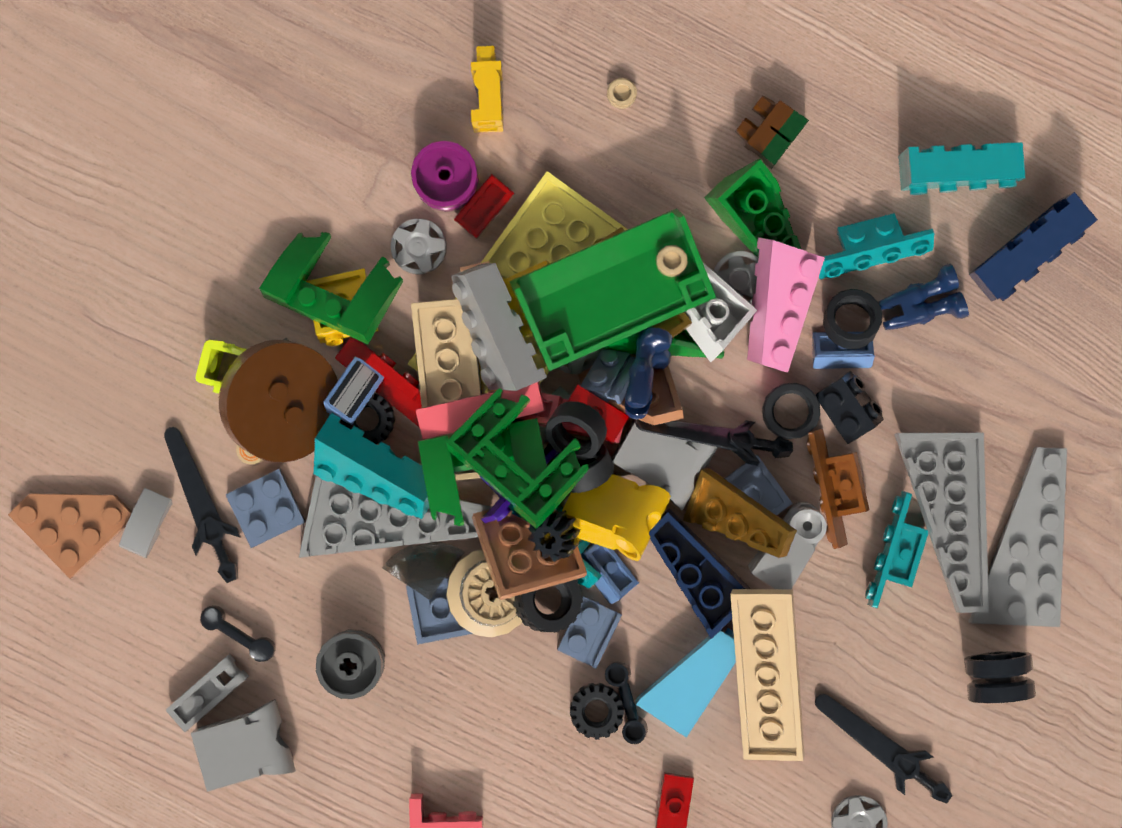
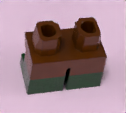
[735,96,809,169]

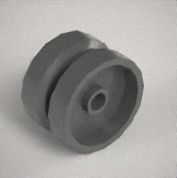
[316,629,385,699]

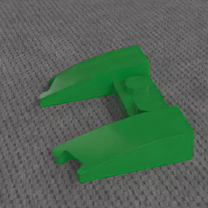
[259,232,403,344]
[446,388,589,529]
[418,418,547,526]

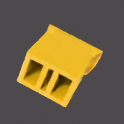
[562,474,671,561]

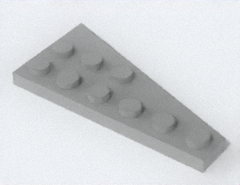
[894,433,989,613]
[969,447,1067,627]
[299,476,492,558]

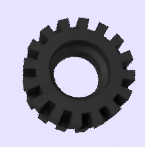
[339,393,395,445]
[570,683,624,740]

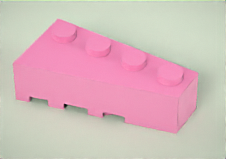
[747,238,825,373]

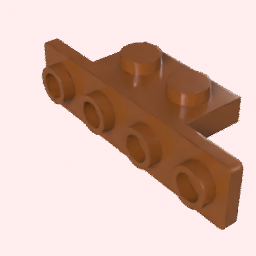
[807,429,870,549]

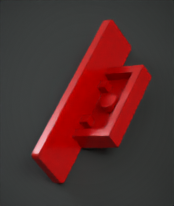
[335,337,422,428]

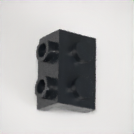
[815,371,884,444]

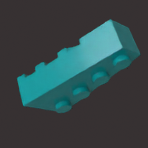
[898,142,1026,195]
[313,413,429,519]

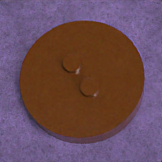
[219,340,338,463]

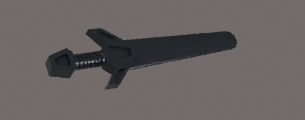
[635,419,793,466]
[164,427,241,583]
[815,694,953,804]

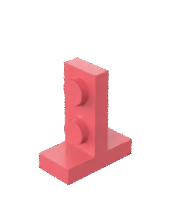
[409,793,483,828]

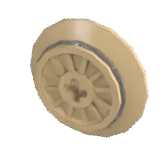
[446,549,522,637]

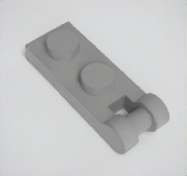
[166,654,249,732]

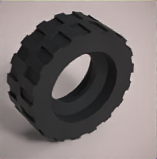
[513,579,583,633]

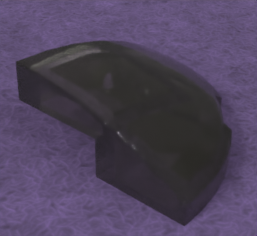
[382,542,465,600]

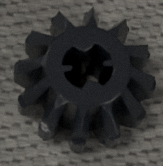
[528,509,581,562]

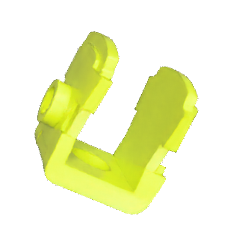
[195,340,247,394]

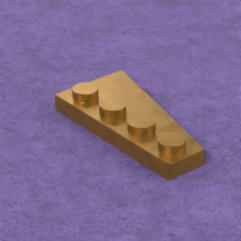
[683,468,797,558]

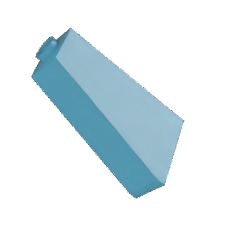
[635,628,736,737]

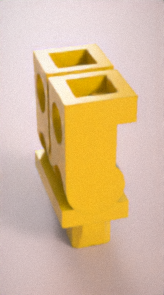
[471,46,503,133]

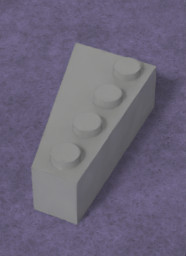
[451,263,547,391]

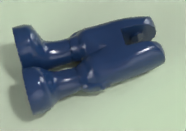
[878,263,969,330]
[625,327,673,419]

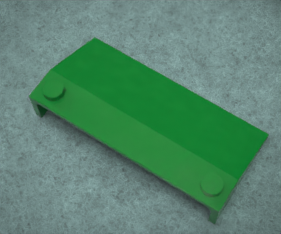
[509,208,716,371]

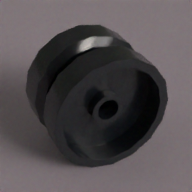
[964,651,1036,703]

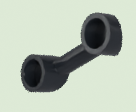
[200,605,276,662]
[605,662,648,744]

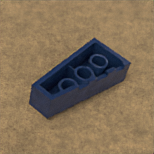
[969,192,1098,302]
[649,508,751,639]

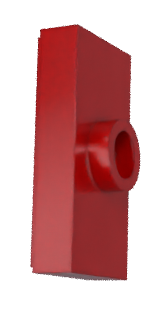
[454,174,515,239]
[567,385,629,443]
[656,772,694,828]

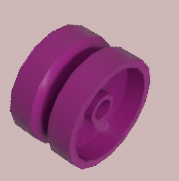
[411,141,479,212]

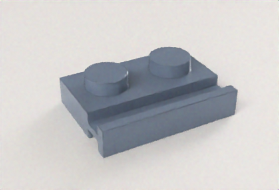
[581,348,636,404]
[557,596,622,669]

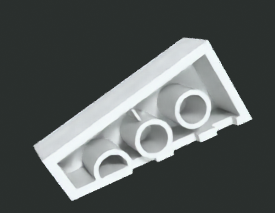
[685,263,757,362]

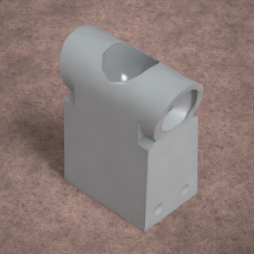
[611,419,718,510]
[748,502,827,589]
[191,699,296,792]

